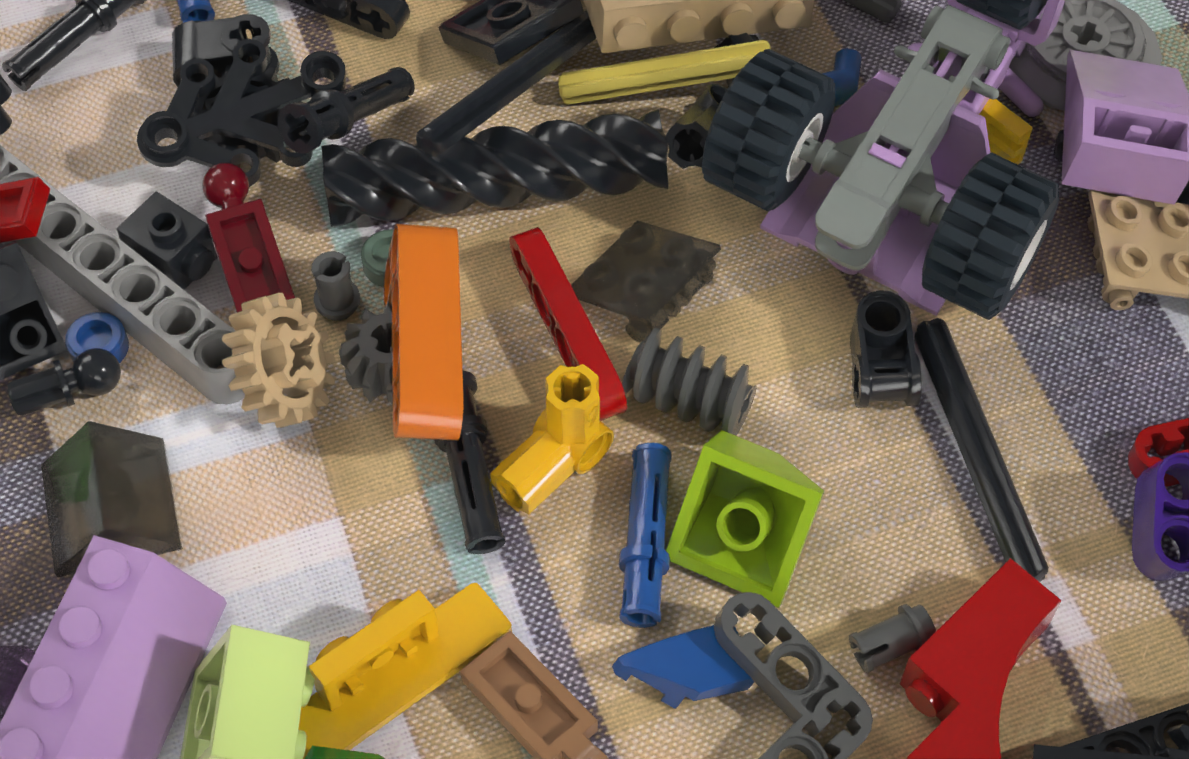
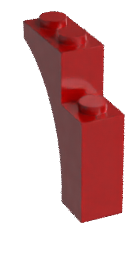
[899,558,1062,759]

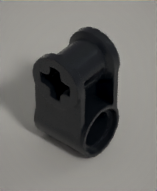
[172,14,280,87]
[849,290,922,408]

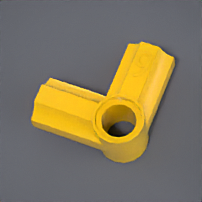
[490,364,614,515]

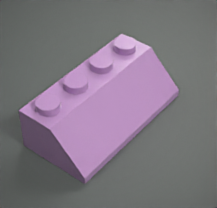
[0,535,227,759]

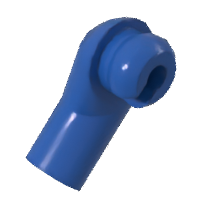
[822,48,862,107]

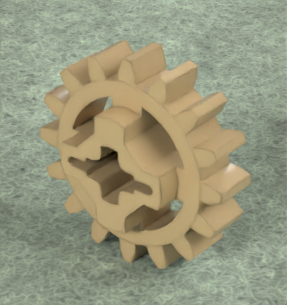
[222,293,335,428]

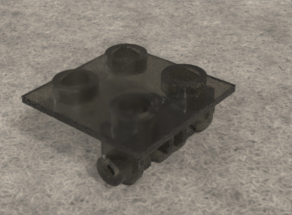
[571,220,721,343]

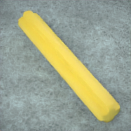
[558,40,771,105]

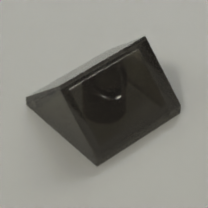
[41,421,183,578]

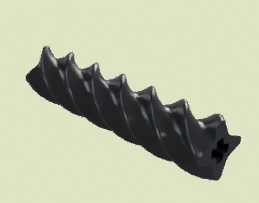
[321,109,668,227]

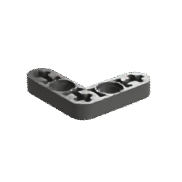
[714,592,873,759]

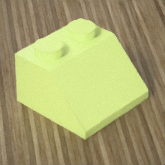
[180,625,315,759]

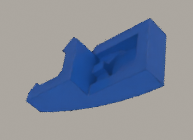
[612,625,754,709]

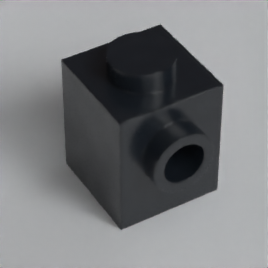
[116,191,217,290]

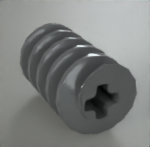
[622,327,757,435]

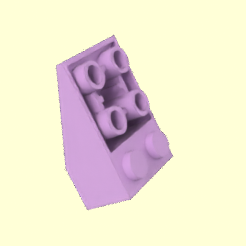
[1062,49,1189,205]

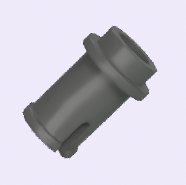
[311,251,360,321]
[849,604,936,673]

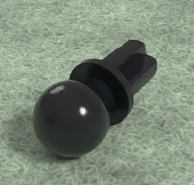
[7,348,121,415]

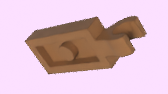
[460,631,609,759]

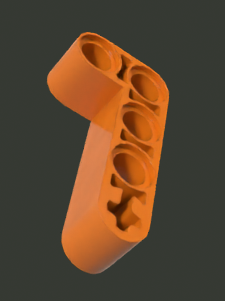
[384,224,463,441]

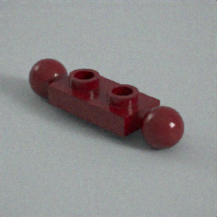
[202,163,295,313]

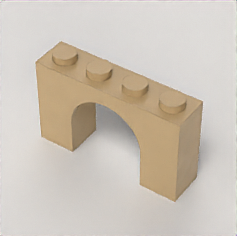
[583,0,815,53]

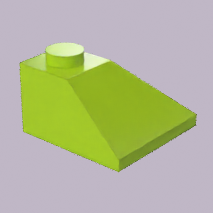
[666,430,824,608]

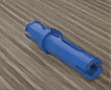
[619,443,672,628]

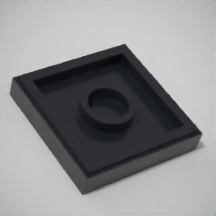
[438,0,584,65]

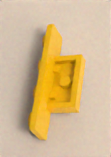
[298,583,512,759]

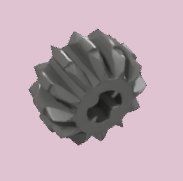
[339,301,393,406]

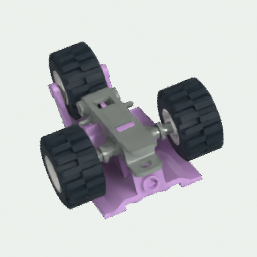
[702,0,1065,320]

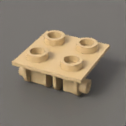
[1087,190,1189,310]

